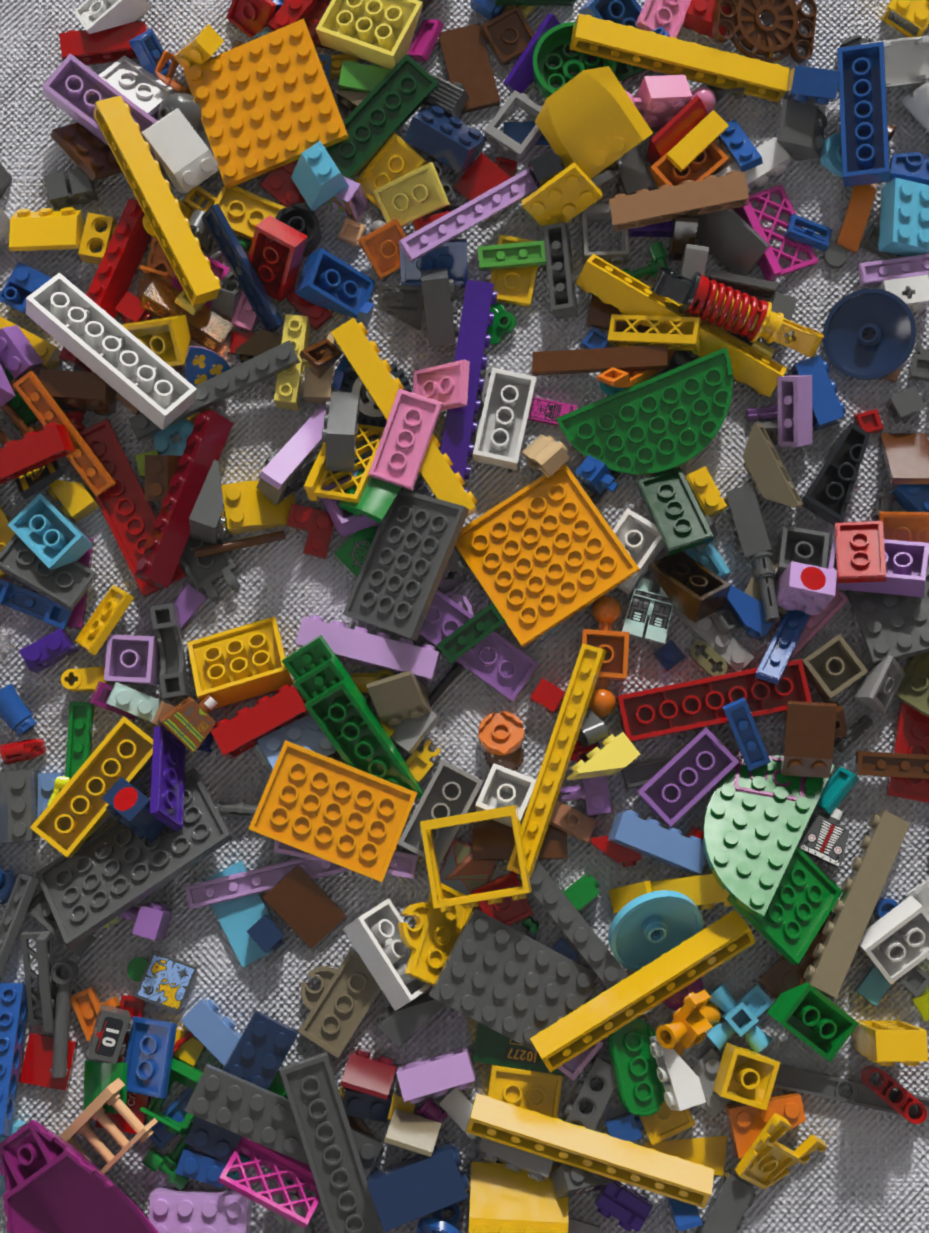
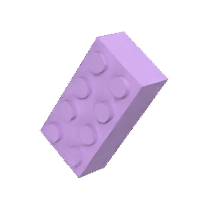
[149,1187,252,1233]

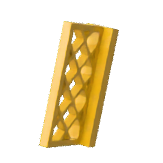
[304,424,385,503]

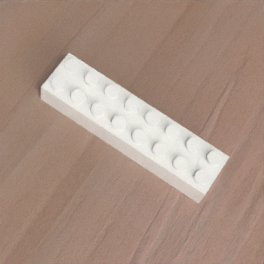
[26,273,197,430]

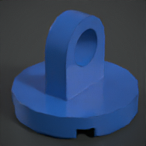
[416,1203,461,1233]

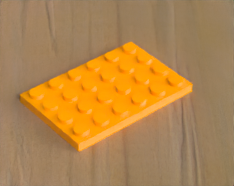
[249,740,417,882]

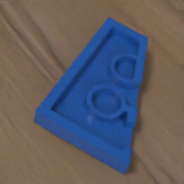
[889,152,929,185]

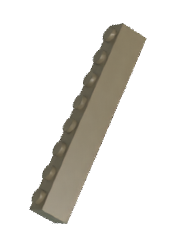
[803,810,910,998]

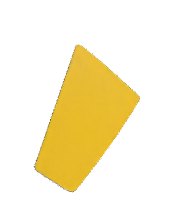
[643,1136,727,1176]

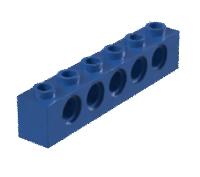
[0,983,28,1137]

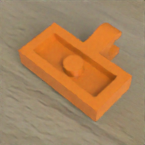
[71,986,120,1042]

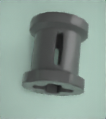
[873,492,896,519]

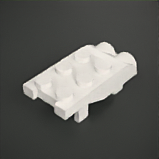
[860,36,929,88]

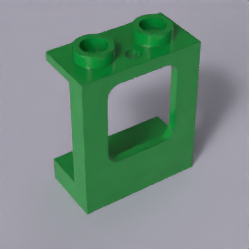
[140,1057,203,1135]

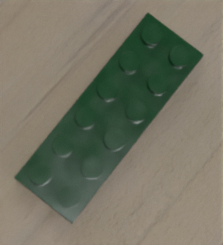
[325,54,439,180]

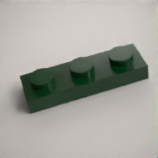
[435,603,506,664]

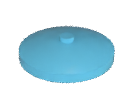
[608,890,703,972]

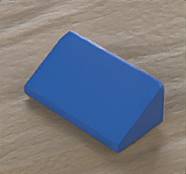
[129,28,171,78]

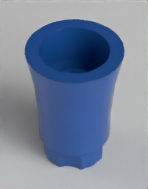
[0,684,37,737]

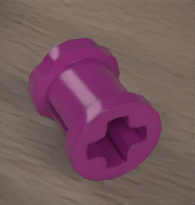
[416,1097,448,1123]

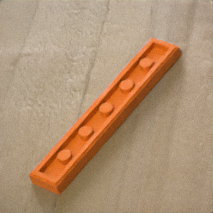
[12,371,116,497]

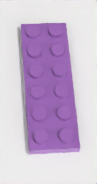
[419,589,539,701]

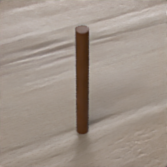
[194,530,286,558]

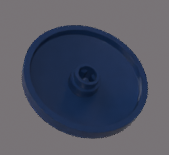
[823,288,916,380]

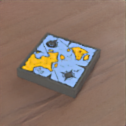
[134,950,198,1013]

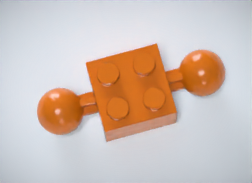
[580,595,630,717]

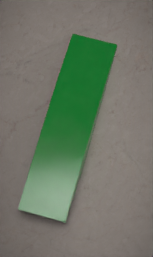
[282,635,424,800]

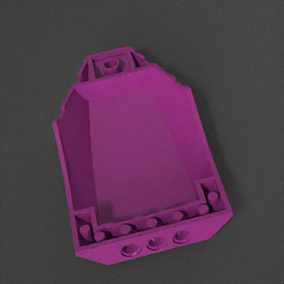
[0,1120,159,1233]

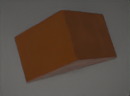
[299,338,343,379]

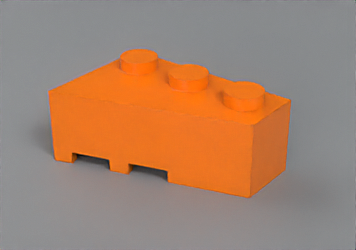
[725,1091,806,1159]

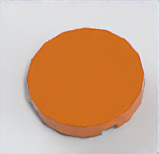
[478,711,525,755]

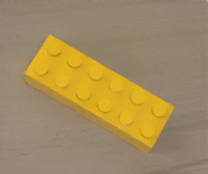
[30,716,153,858]

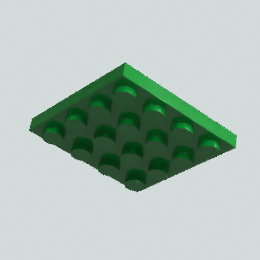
[727,846,843,965]

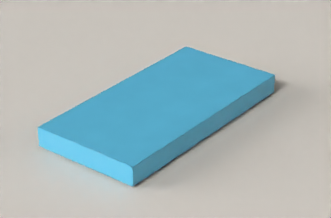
[203,860,285,968]

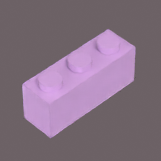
[778,375,812,447]

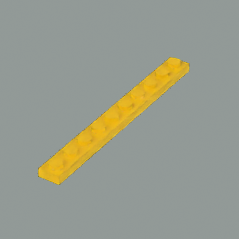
[507,643,607,878]

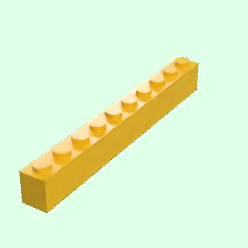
[570,14,790,103]
[93,95,221,307]
[575,254,788,398]
[331,317,478,517]
[530,910,756,1073]
[466,1094,714,1208]

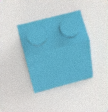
[291,141,349,211]

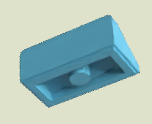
[685,542,731,578]

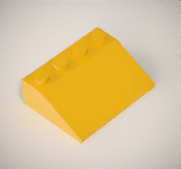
[187,616,294,709]
[468,1161,569,1233]

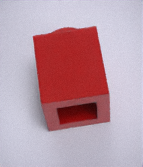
[529,678,566,714]

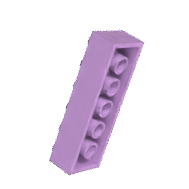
[42,54,162,169]
[295,615,441,684]

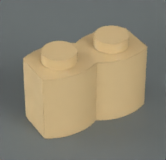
[521,435,570,477]

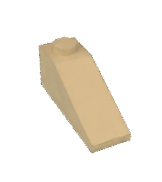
[300,332,336,404]

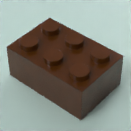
[39,369,118,416]

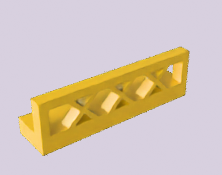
[608,314,702,351]

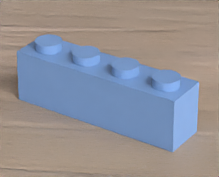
[608,810,706,875]
[181,998,242,1066]

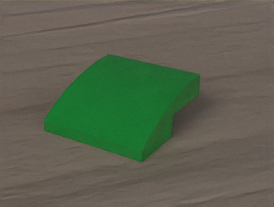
[338,469,402,524]
[83,1060,127,1113]

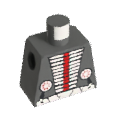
[797,808,849,867]

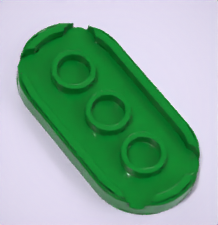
[608,1017,665,1117]

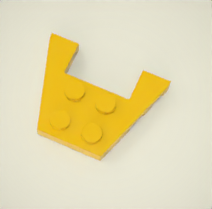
[734,1113,828,1190]

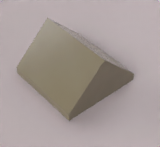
[384,1108,442,1157]

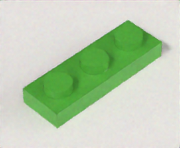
[478,241,546,271]

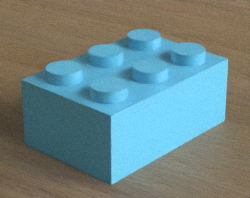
[878,178,929,257]

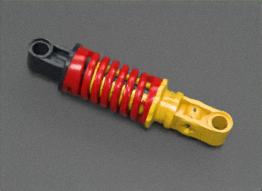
[650,267,824,357]

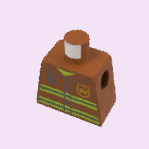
[159,694,218,753]

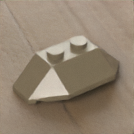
[743,423,804,508]

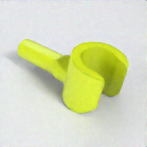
[47,776,70,805]

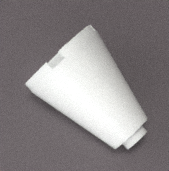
[900,81,929,132]

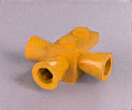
[656,990,721,1056]

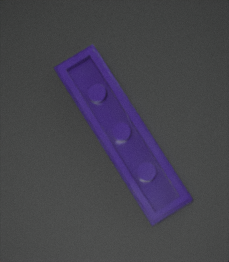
[503,14,560,94]

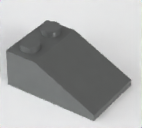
[189,460,227,545]

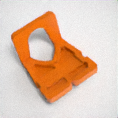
[155,50,192,95]
[140,237,176,281]

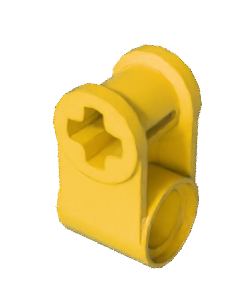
[61,667,107,692]

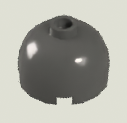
[158,93,202,130]

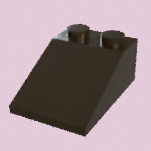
[648,551,731,623]

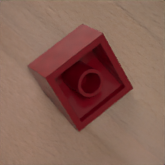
[340,1049,398,1100]

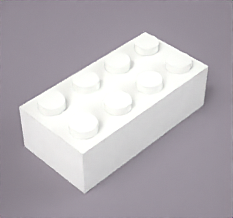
[473,368,537,470]
[343,898,431,1011]

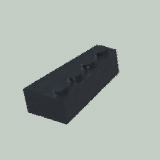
[801,422,871,526]

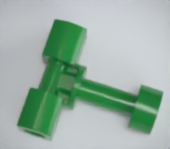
[622,241,673,279]
[141,1132,189,1190]

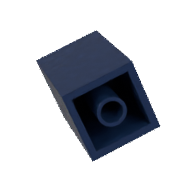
[367,1142,471,1232]

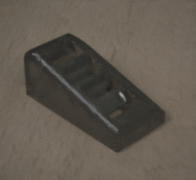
[859,222,904,260]

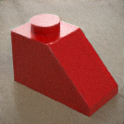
[589,835,642,867]

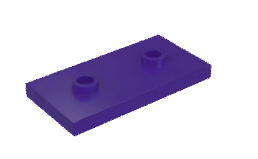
[150,726,186,831]

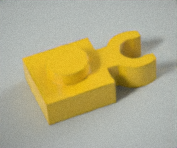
[405,739,441,783]

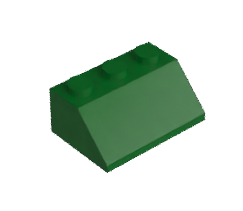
[767,982,859,1062]

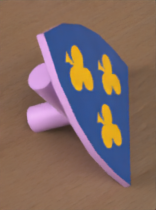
[185,346,231,386]

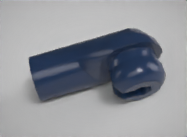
[0,870,15,905]

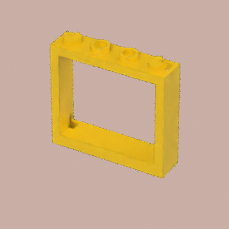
[420,805,532,912]

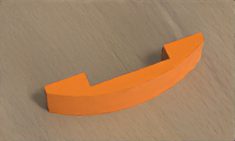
[836,183,878,253]
[597,350,676,388]

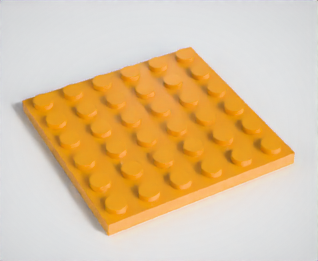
[183,19,349,189]
[455,464,640,648]

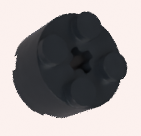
[275,204,321,257]

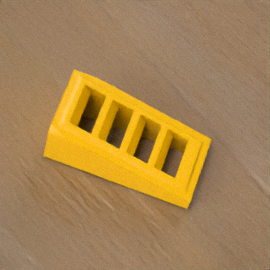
[183,185,217,212]

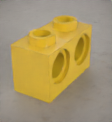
[78,212,117,265]

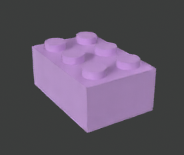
[396,1046,476,1104]

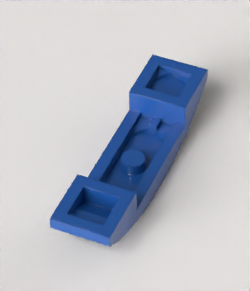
[0,579,73,630]

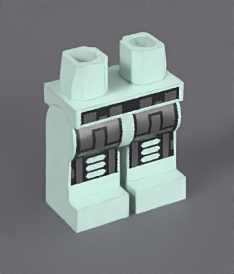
[621,578,673,646]

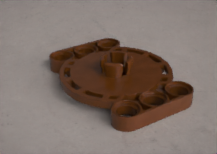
[712,0,817,63]

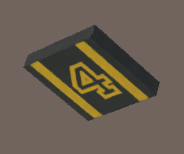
[15,460,64,499]

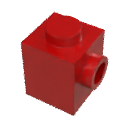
[115,291,154,324]

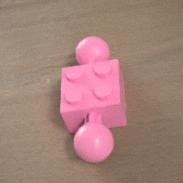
[626,75,716,128]

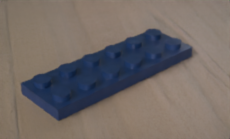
[184,1010,298,1163]

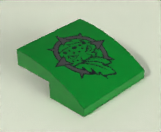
[334,526,377,578]

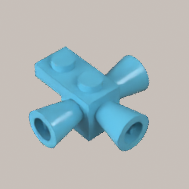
[706,981,773,1053]

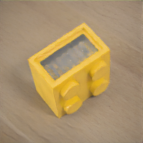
[881,0,929,38]

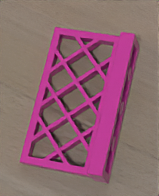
[733,184,818,282]
[217,1136,320,1229]

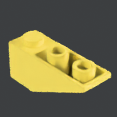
[567,732,640,781]

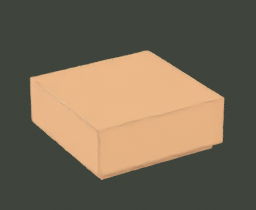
[337,218,367,248]

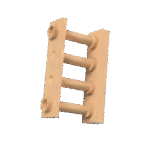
[59,1078,158,1177]

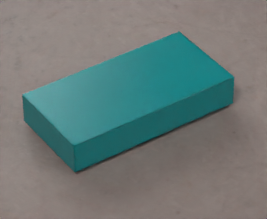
[815,766,859,815]

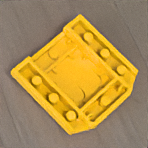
[535,66,653,179]

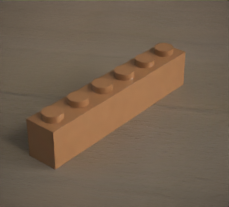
[609,171,749,232]

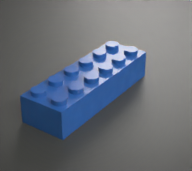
[837,41,890,187]

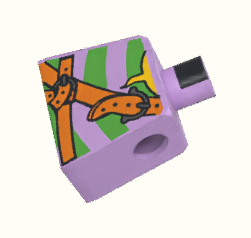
[327,176,369,222]

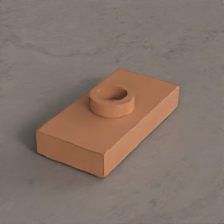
[549,800,597,843]

